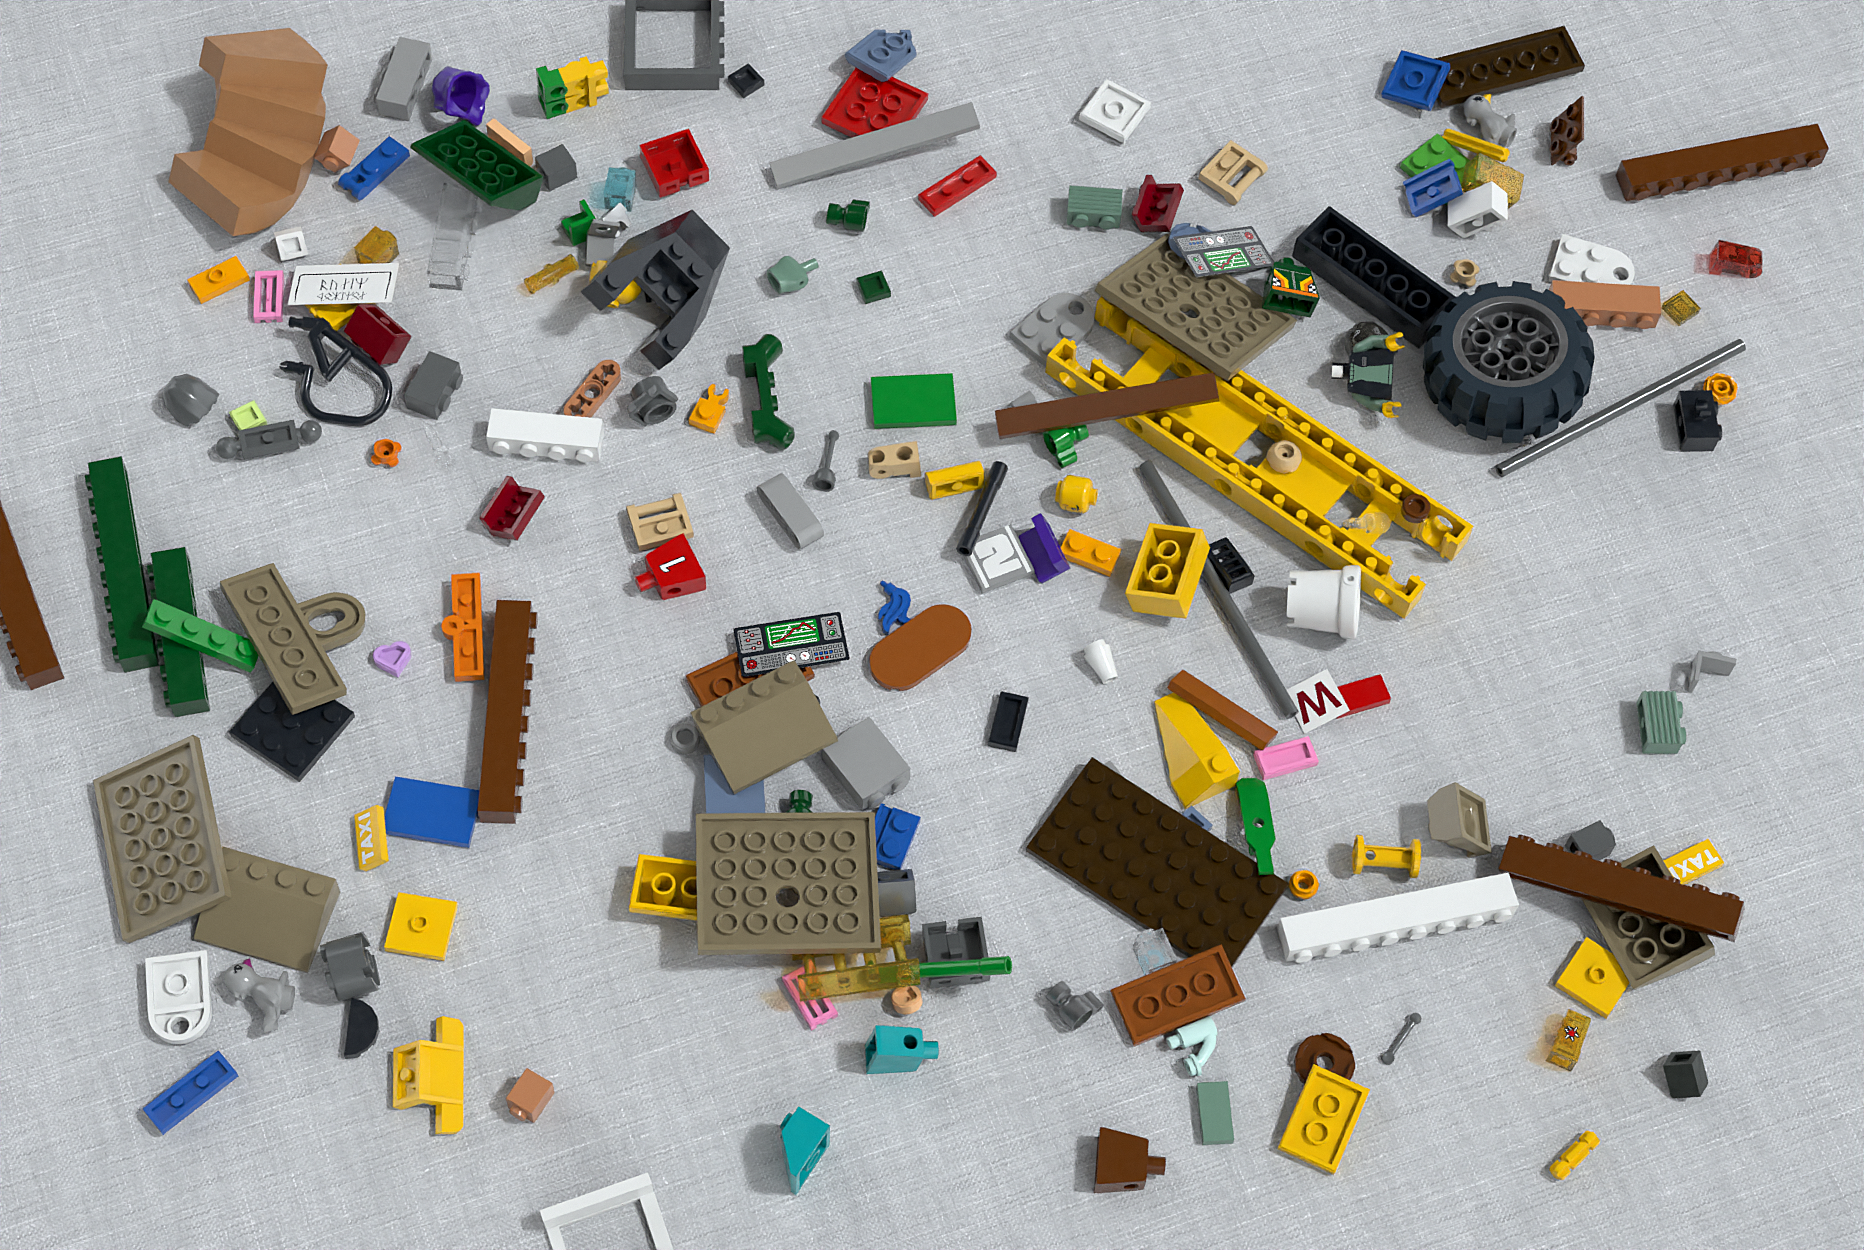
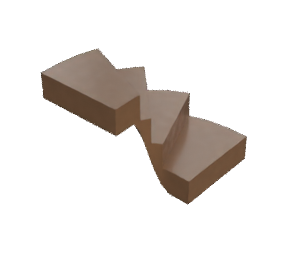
[168,28,328,236]

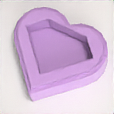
[373,641,411,677]

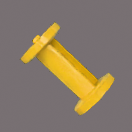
[1352,835,1421,878]

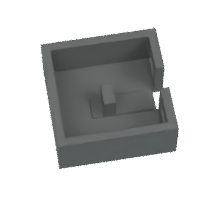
[922,916,991,989]

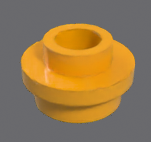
[1289,870,1319,899]

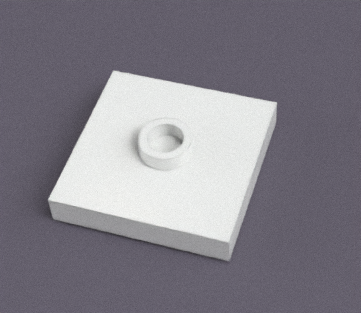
[1079,79,1151,143]

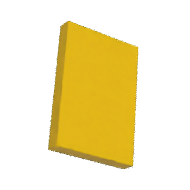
[1277,1064,1370,1175]

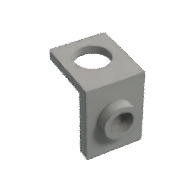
[585,219,620,267]
[1688,650,1737,693]

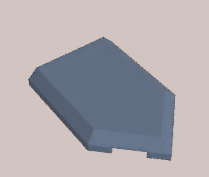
[845,29,917,82]

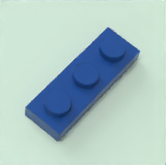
[143,1050,239,1135]

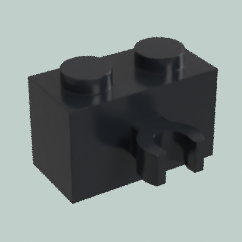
[1673,390,1722,452]

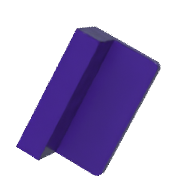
[1018,513,1071,583]

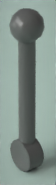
[1382,1013,1422,1065]

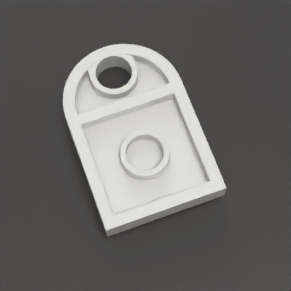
[1548,234,1635,285]
[145,950,212,1044]

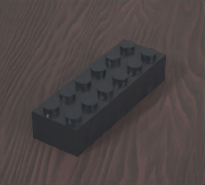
[1292,206,1456,349]

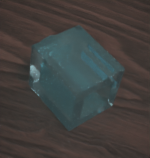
[604,167,637,212]

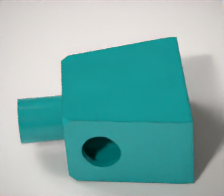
[865,1025,939,1074]

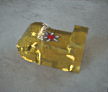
[1545,1008,1591,1072]

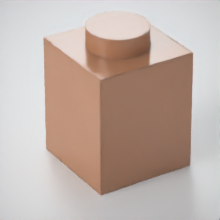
[314,125,360,173]
[506,1068,555,1123]

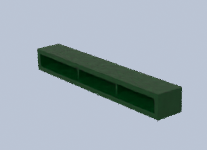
[85,456,159,673]

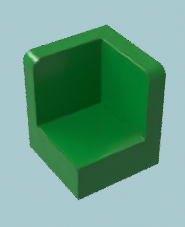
[561,199,596,247]

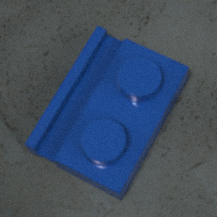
[1403,159,1463,217]
[875,803,921,870]

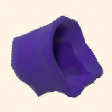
[431,66,490,126]

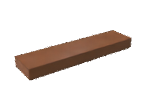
[1167,670,1278,751]

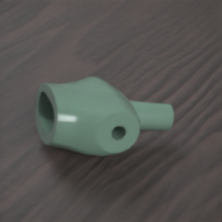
[767,256,819,293]

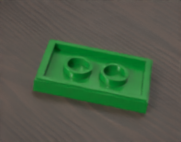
[871,373,957,429]

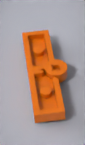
[441,573,485,682]

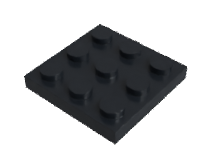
[229,682,355,782]

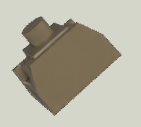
[1427,782,1492,858]

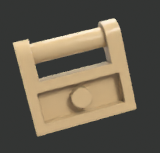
[1198,140,1268,205]
[626,493,694,551]

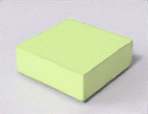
[229,400,267,430]

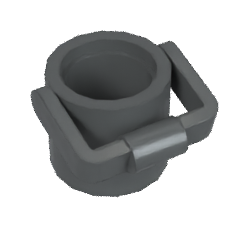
[627,376,678,427]

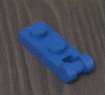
[338,136,410,200]

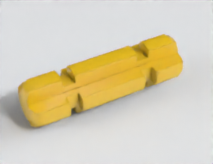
[1549,1131,1600,1180]

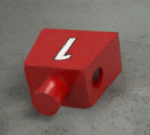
[634,533,706,600]

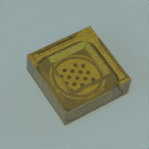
[1661,290,1701,326]

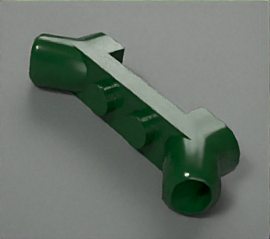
[742,334,795,450]

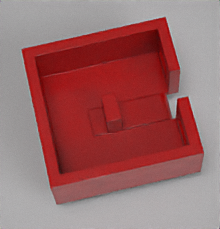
[639,128,709,198]

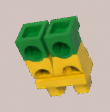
[536,56,609,119]

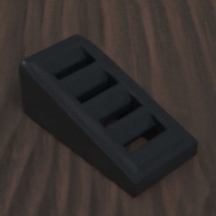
[1207,537,1255,594]

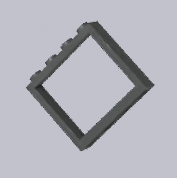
[624,0,725,90]

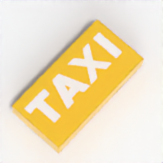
[354,805,389,871]
[1663,839,1724,885]

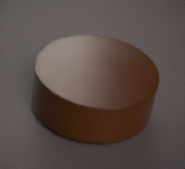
[1401,494,1431,523]

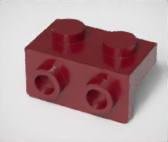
[1132,175,1184,232]
[480,476,545,541]

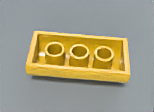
[629,854,697,921]

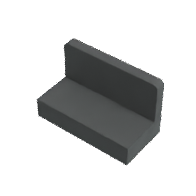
[877,869,917,916]

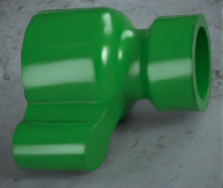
[1043,425,1089,468]

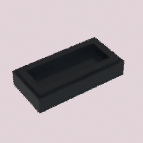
[988,691,1029,752]

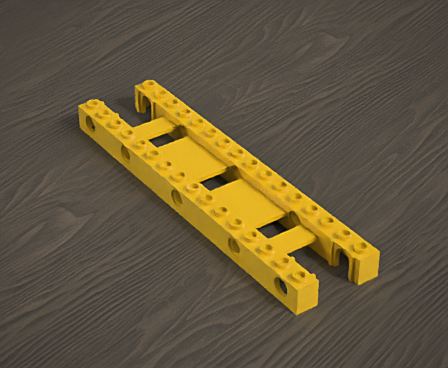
[1045,296,1473,619]

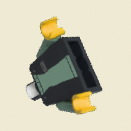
[1331,332,1405,418]

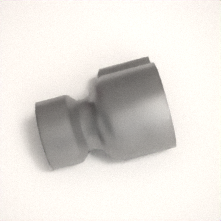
[1046,981,1104,1030]

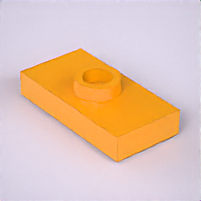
[187,256,250,304]

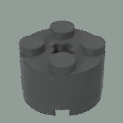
[320,932,380,1001]

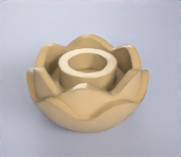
[1267,440,1302,474]

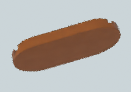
[870,604,972,691]

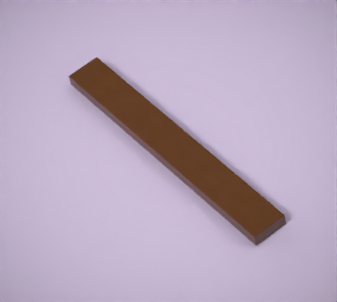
[995,372,1219,439]

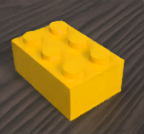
[1125,523,1210,619]

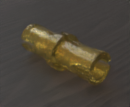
[524,254,579,294]

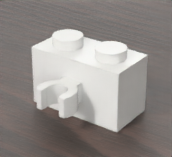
[1448,181,1508,238]

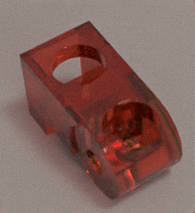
[1709,240,1763,278]

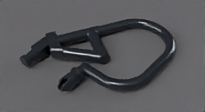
[279,316,392,426]

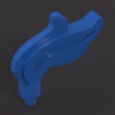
[878,580,911,635]

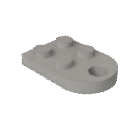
[1010,293,1094,368]

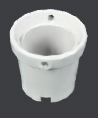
[1287,565,1361,640]

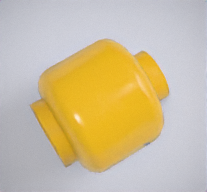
[1055,475,1098,514]

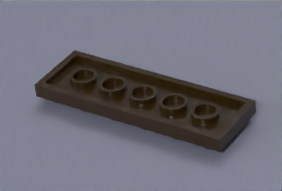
[1434,25,1585,108]

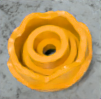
[1703,373,1738,405]

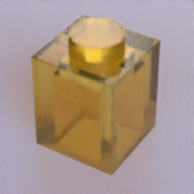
[354,226,399,264]

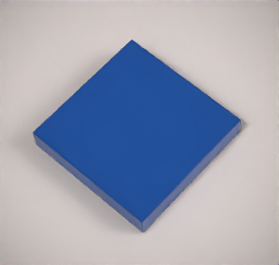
[1381,50,1450,111]

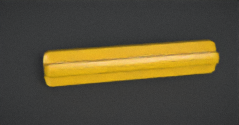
[1442,128,1510,162]

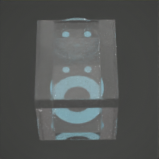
[1133,928,1177,976]

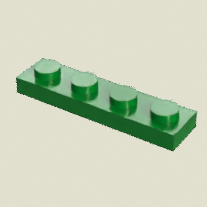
[142,599,258,673]

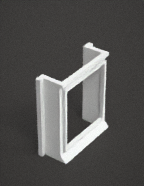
[540,1172,673,1250]

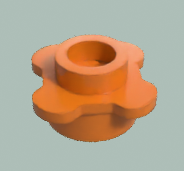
[371,439,402,467]

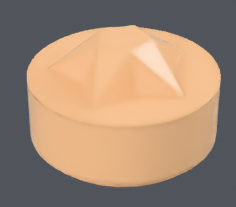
[891,984,923,1015]

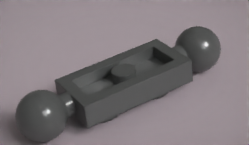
[216,420,322,460]

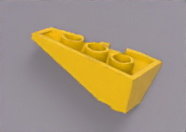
[1154,693,1240,809]

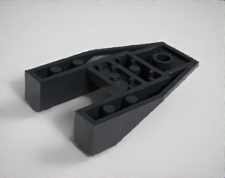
[581,209,730,370]

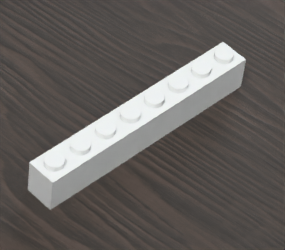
[1277,873,1519,963]

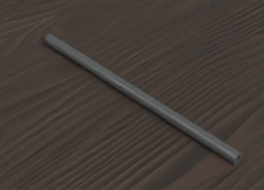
[1495,339,1746,477]
[1139,460,1299,719]

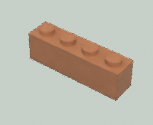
[1549,280,1661,329]

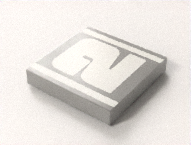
[964,524,1034,594]

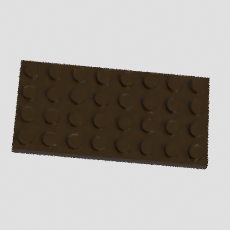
[1026,757,1289,968]

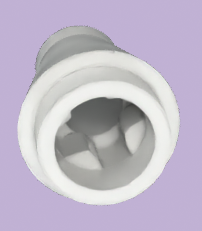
[1083,639,1118,684]

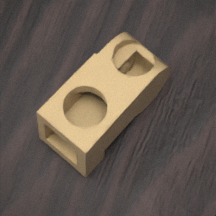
[867,441,922,479]

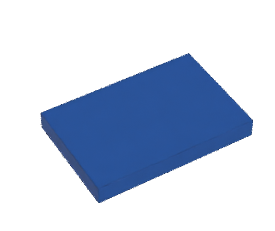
[384,776,479,848]

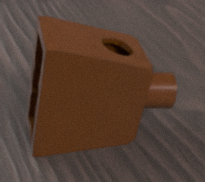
[1094,1127,1166,1193]

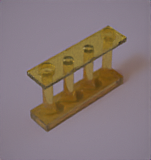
[791,914,921,1002]

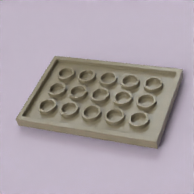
[93,735,232,943]

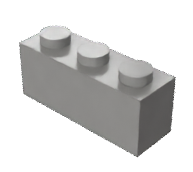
[374,37,432,121]

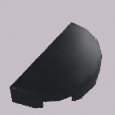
[344,998,380,1059]

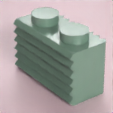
[1066,185,1123,230]
[1636,690,1686,754]

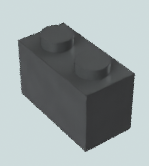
[404,351,463,420]

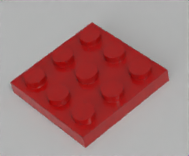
[821,68,929,138]

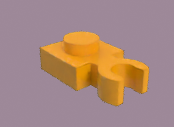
[689,384,729,434]

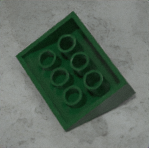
[410,120,544,210]

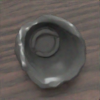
[162,374,219,427]

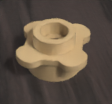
[1450,259,1480,287]

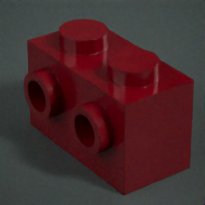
[344,303,412,365]

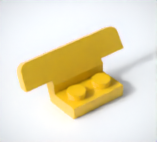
[393,1016,464,1134]

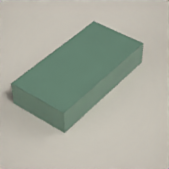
[1196,1081,1234,1145]

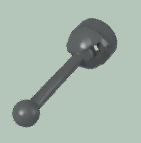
[812,430,839,492]

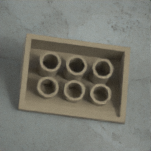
[690,660,838,794]
[1582,845,1715,990]
[194,846,340,973]

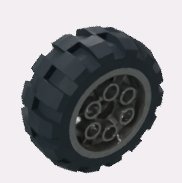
[1423,281,1595,443]

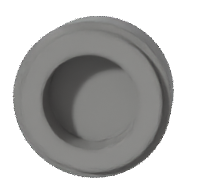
[670,724,700,754]

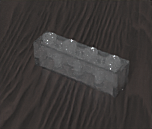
[427,183,482,291]

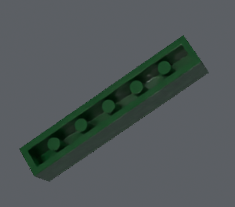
[147,547,210,717]

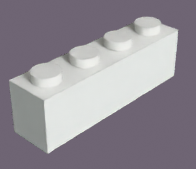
[486,408,604,462]

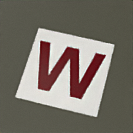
[1287,669,1350,733]

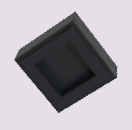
[728,63,764,98]

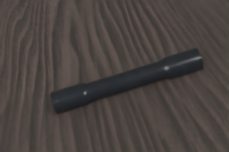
[956,461,1008,556]

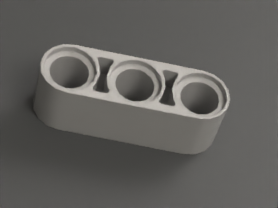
[757,473,824,550]

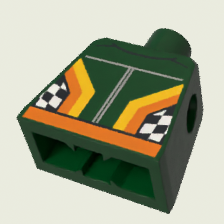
[1262,257,1320,318]

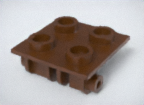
[1550,96,1584,166]

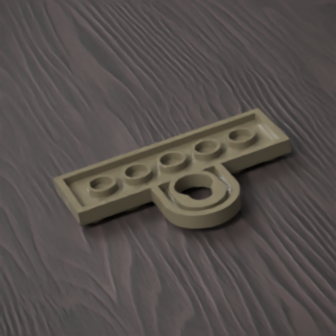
[220,563,365,715]

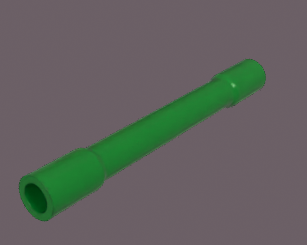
[867,956,1012,982]

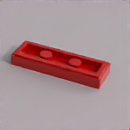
[918,155,997,217]

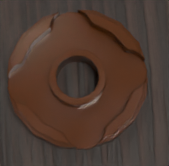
[1294,1033,1356,1085]

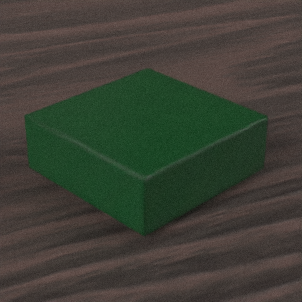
[856,270,891,304]

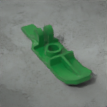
[1236,778,1276,875]

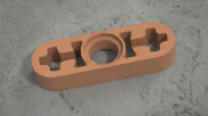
[564,360,621,418]

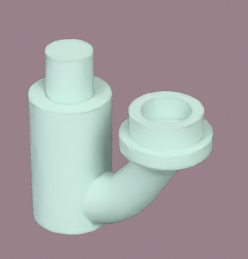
[1166,1016,1217,1076]

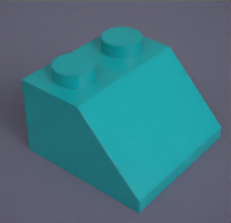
[780,1106,830,1195]

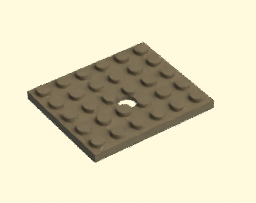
[1095,233,1297,381]
[695,812,881,955]

